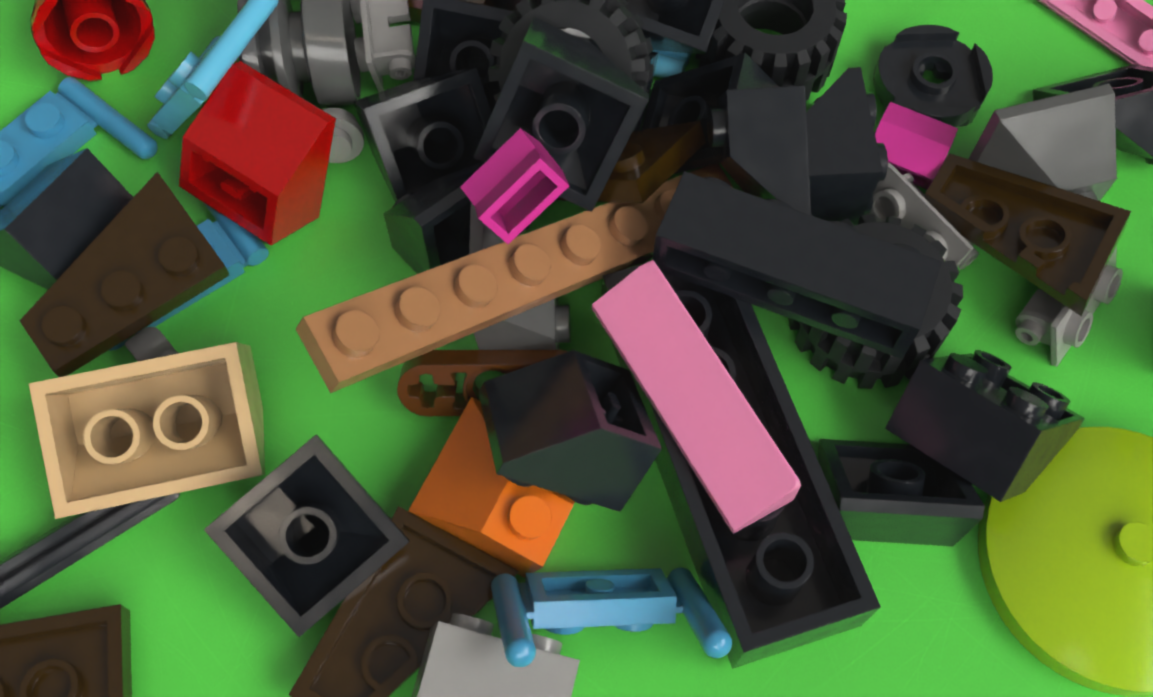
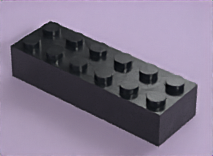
[601,264,881,669]

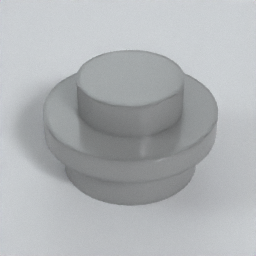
[323,108,364,163]

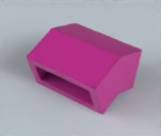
[875,102,958,190]
[460,128,570,244]

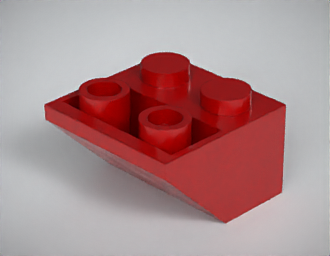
[179,61,336,246]

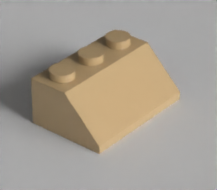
[28,342,265,519]

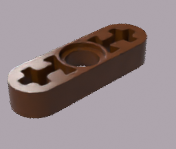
[397,350,569,416]

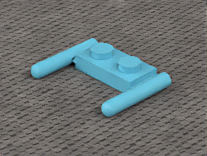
[147,0,278,139]

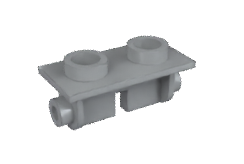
[350,0,416,92]
[865,163,979,270]
[1015,246,1123,367]

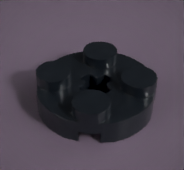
[873,25,993,127]

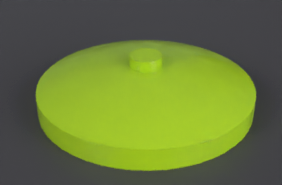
[978,427,1153,697]

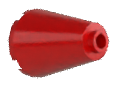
[31,0,155,81]

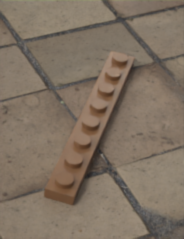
[296,163,733,393]

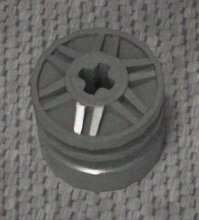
[237,0,361,108]

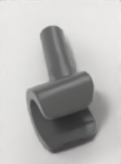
[125,327,179,361]

